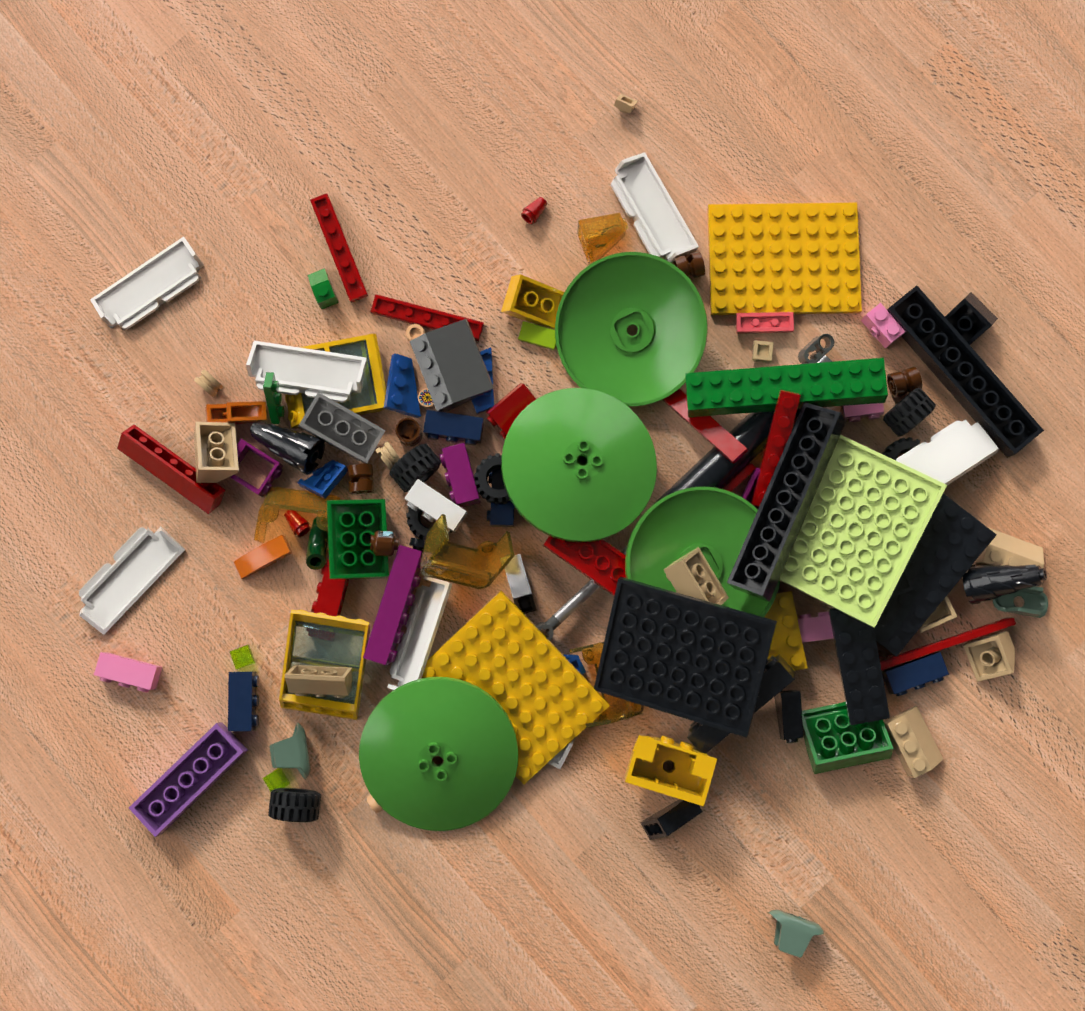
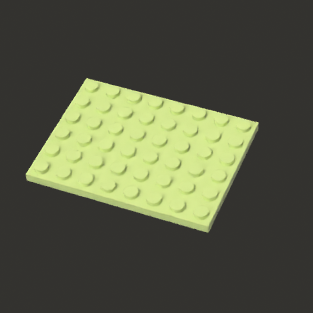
[779,435,947,628]

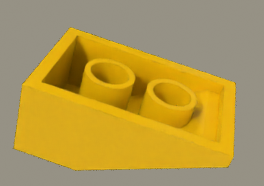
[501,274,565,329]

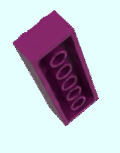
[363,545,427,665]

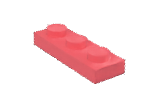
[736,312,794,334]

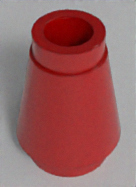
[521,197,547,224]
[284,508,311,537]

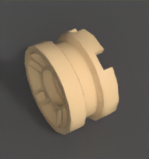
[194,369,224,398]
[376,441,400,471]

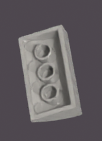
[298,392,386,464]

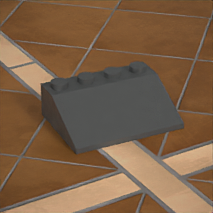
[410,319,494,412]

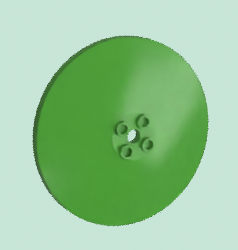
[555,252,708,406]
[501,388,657,542]
[625,487,780,617]
[359,677,518,831]

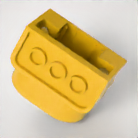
[624,735,717,806]

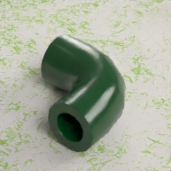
[306,517,328,570]

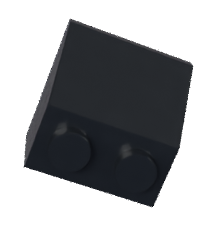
[945,292,998,345]

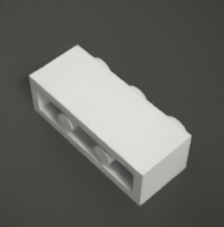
[405,479,468,533]

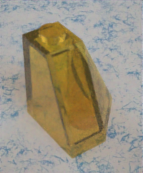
[577,213,628,265]

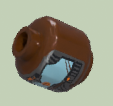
[370,531,399,557]

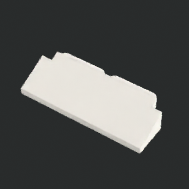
[611,152,699,263]
[90,237,204,330]
[246,341,367,402]
[896,420,999,485]
[79,527,185,635]
[387,575,452,690]

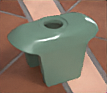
[993,587,1048,618]
[269,723,310,780]
[768,909,824,958]

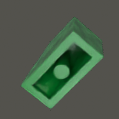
[307,268,339,310]

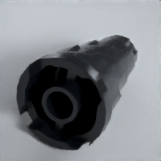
[250,421,325,475]
[963,564,1047,605]

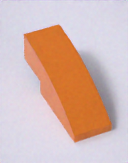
[205,401,267,424]
[234,535,293,579]

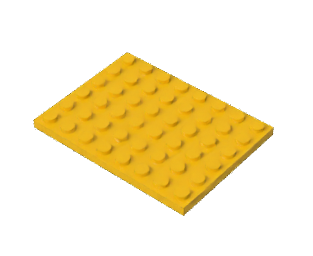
[707,202,862,315]
[422,590,610,784]

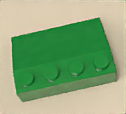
[326,499,389,579]
[802,702,894,774]

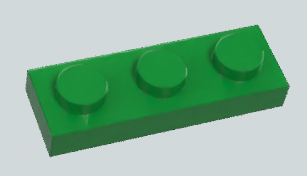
[263,372,284,424]

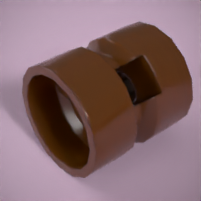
[673,251,705,278]
[887,367,922,397]
[395,417,423,446]
[348,464,374,494]

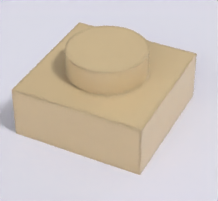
[614,94,638,114]
[752,340,774,362]

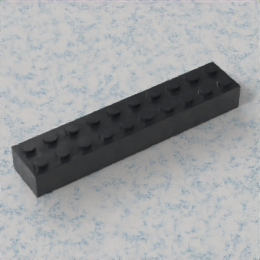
[887,285,1044,458]
[727,402,846,602]

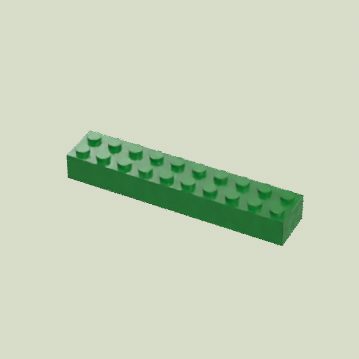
[685,358,888,417]

